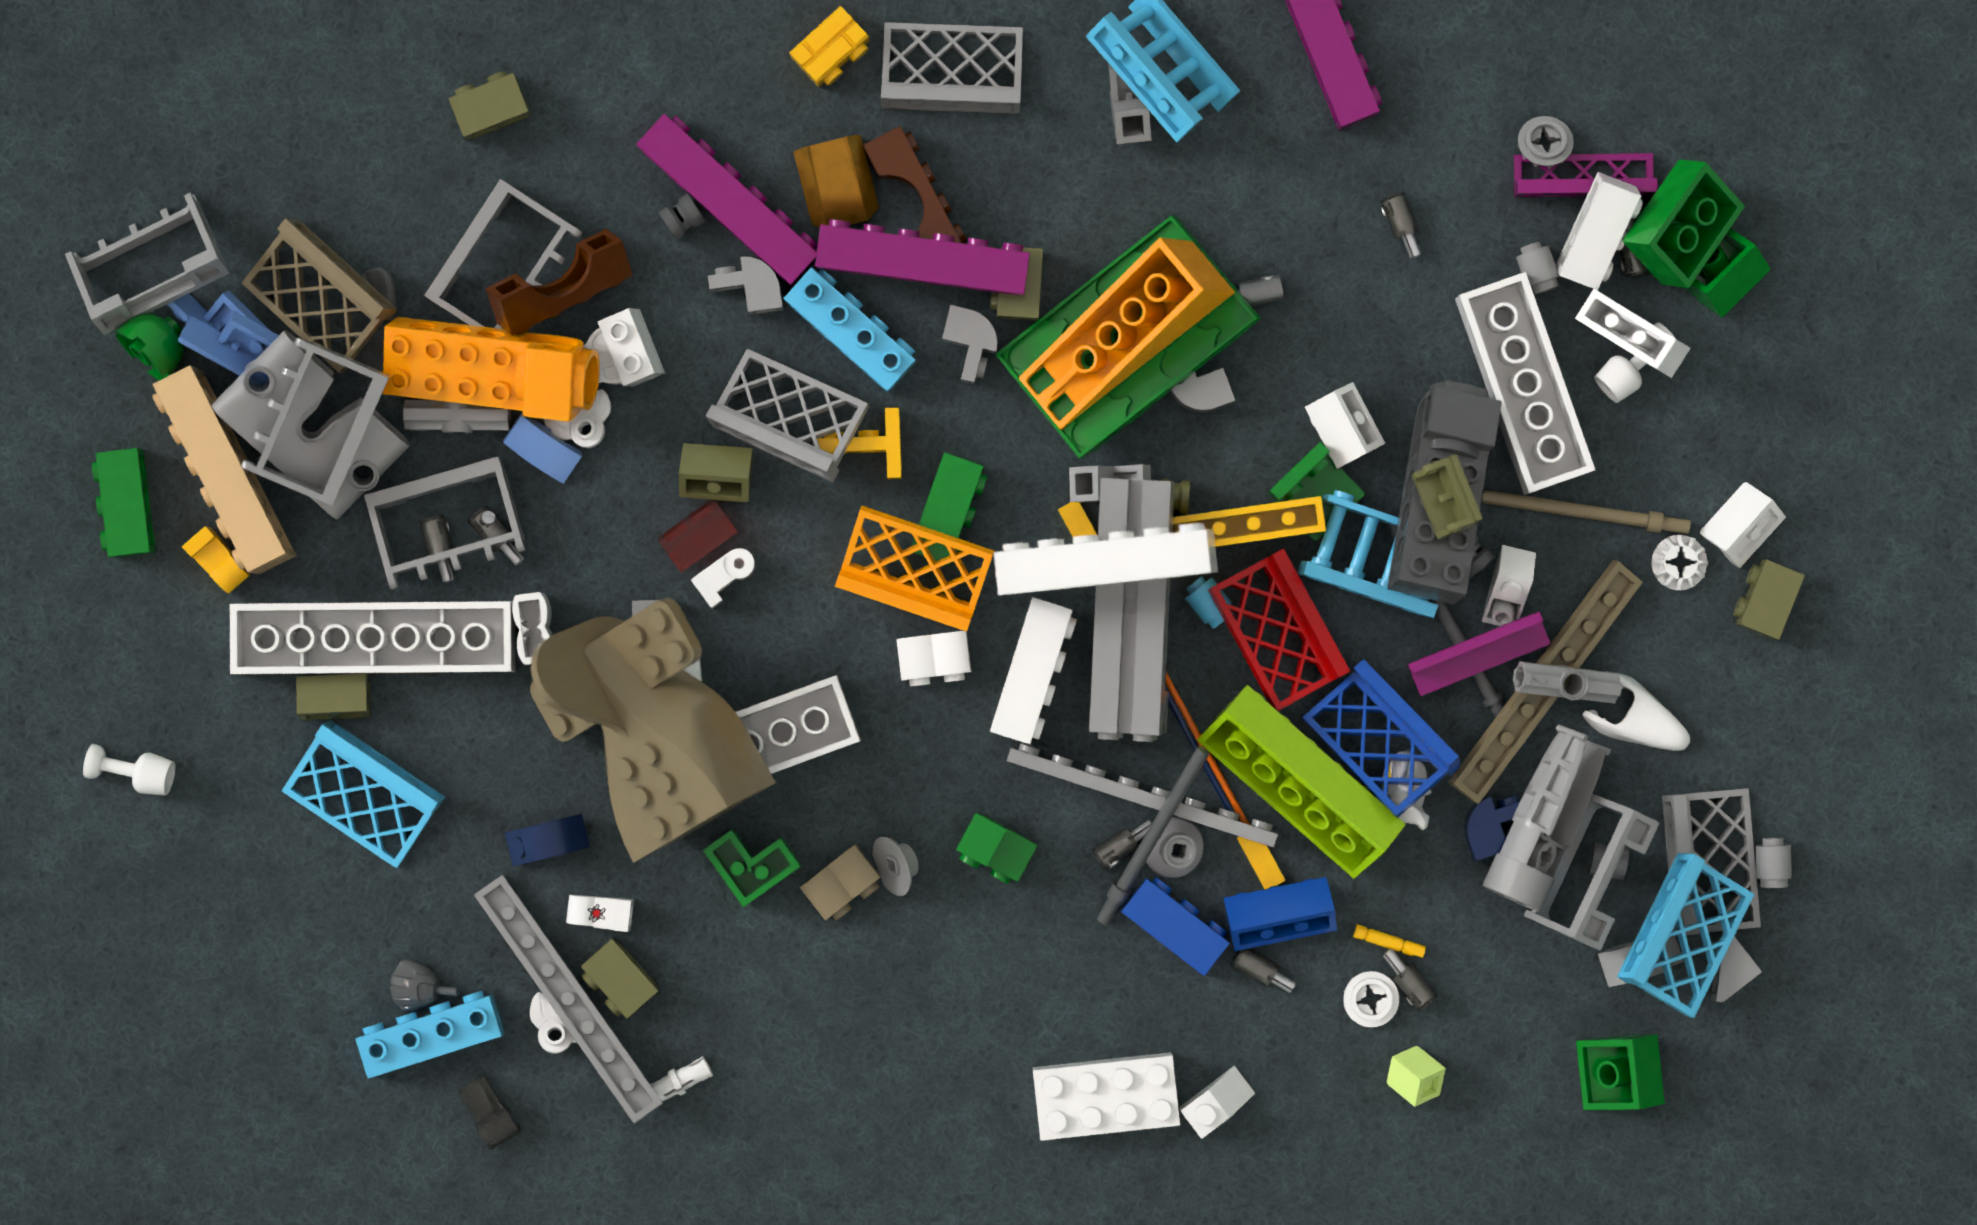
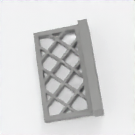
[881,22,1023,114]
[705,349,870,483]
[1662,788,1761,935]

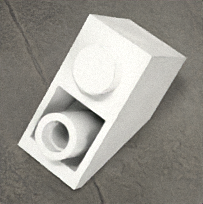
[1482,545,1536,626]

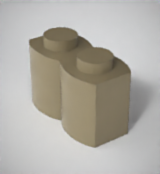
[800,844,881,921]

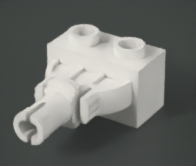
[583,308,665,386]

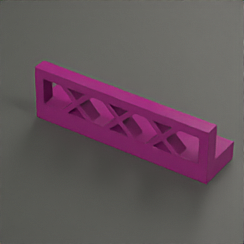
[1514,153,1658,197]
[1407,611,1551,696]

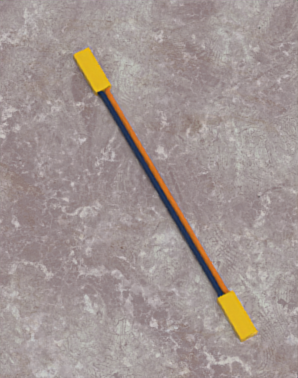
[1058,502,1286,889]

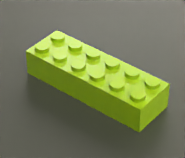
[1197,685,1406,879]

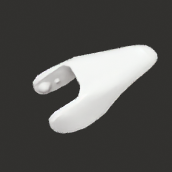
[1582,671,1690,751]

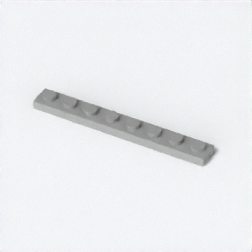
[1007,743,1278,847]
[474,875,663,1124]

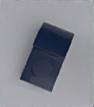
[1464,794,1521,861]
[505,814,590,866]

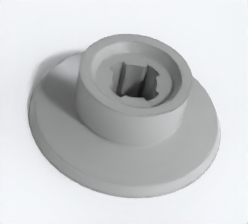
[1146,817,1204,879]
[872,837,918,896]

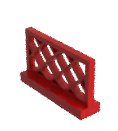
[1208,548,1350,711]

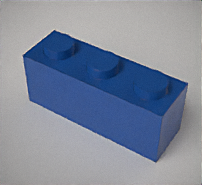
[1120,877,1230,976]
[1224,877,1337,951]

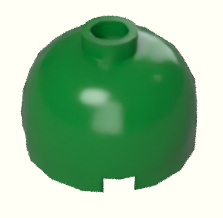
[114,313,184,381]

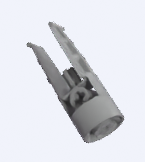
[1482,724,1611,912]

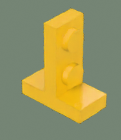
[817,408,902,480]

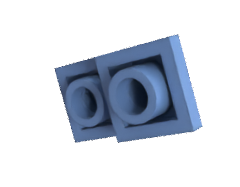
[503,413,582,484]

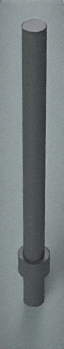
[1096,746,1210,925]

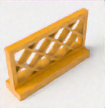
[835,506,994,632]

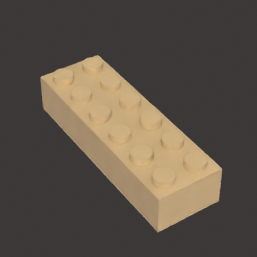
[152,365,297,575]

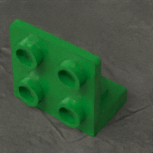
[1267,442,1365,541]

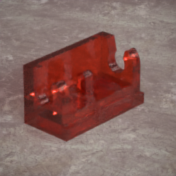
[657,500,738,572]

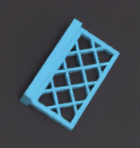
[282,720,445,869]
[1617,853,1754,1018]

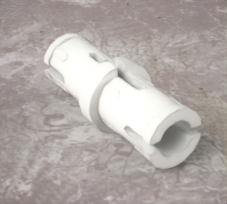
[650,1056,713,1102]

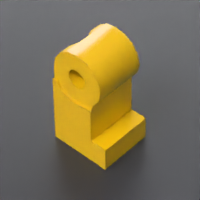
[182,526,250,594]

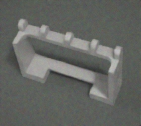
[424,179,583,329]
[65,193,230,335]
[241,337,390,507]
[364,456,525,589]
[1524,794,1659,951]

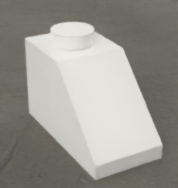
[1179,1066,1255,1139]

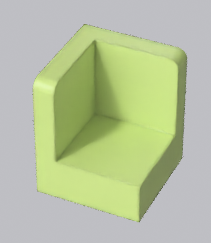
[1387,1046,1446,1107]

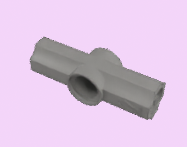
[403,400,511,434]
[1513,661,1622,703]

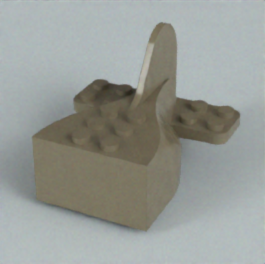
[530,598,776,863]

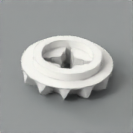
[1651,534,1708,590]
[1343,971,1399,1027]

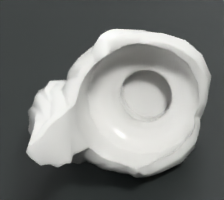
[1376,749,1432,830]

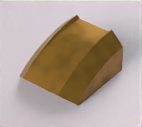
[793,134,879,228]

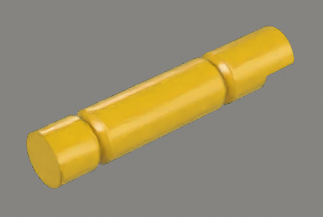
[1353,924,1426,958]

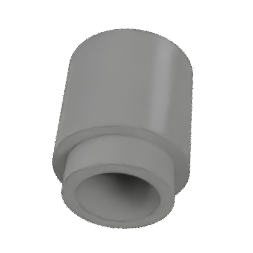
[1516,241,1560,295]
[1756,837,1792,888]

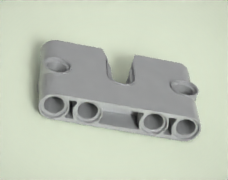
[211,330,410,519]

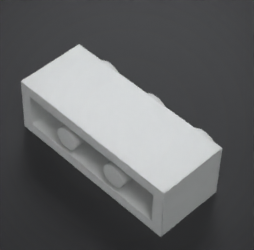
[1556,172,1642,290]
[1575,289,1690,378]

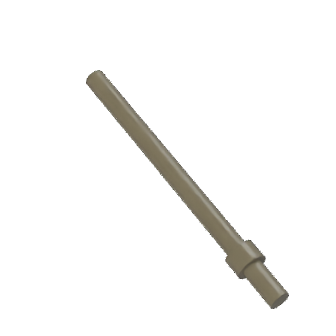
[1481,489,1691,534]

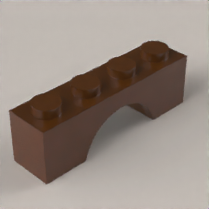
[863,126,968,244]
[485,229,633,336]

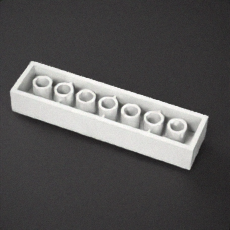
[230,601,516,674]

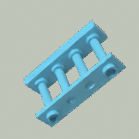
[1086,0,1240,142]
[1297,490,1438,618]

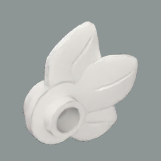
[544,389,611,448]
[530,992,577,1054]

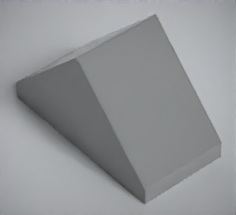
[1711,931,1762,1002]

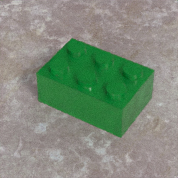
[1622,159,1745,288]

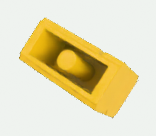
[789,6,870,87]

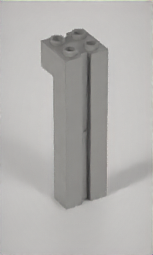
[1089,478,1175,742]

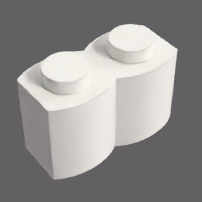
[512,592,553,665]
[896,631,972,687]

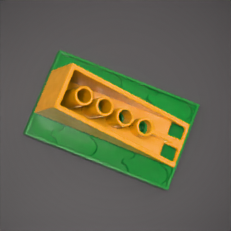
[995,216,1261,458]

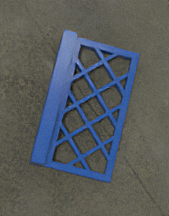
[1302,659,1460,818]

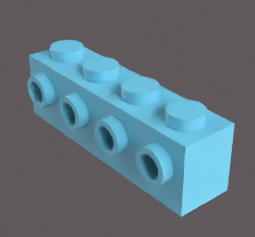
[783,267,916,393]
[355,991,505,1079]

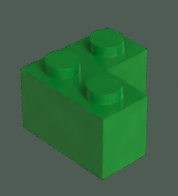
[956,811,1038,884]
[703,829,802,907]

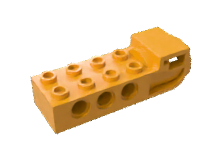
[383,317,600,422]

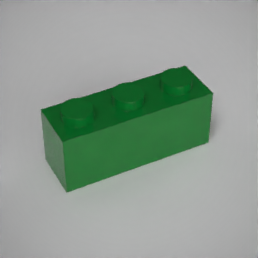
[92,448,156,558]
[911,452,988,566]

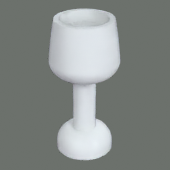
[1594,322,1676,403]
[83,744,176,795]

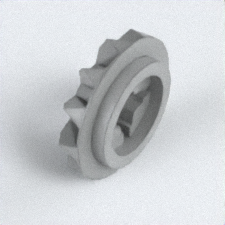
[1517,116,1574,169]

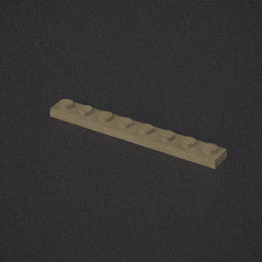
[1448,560,1643,804]

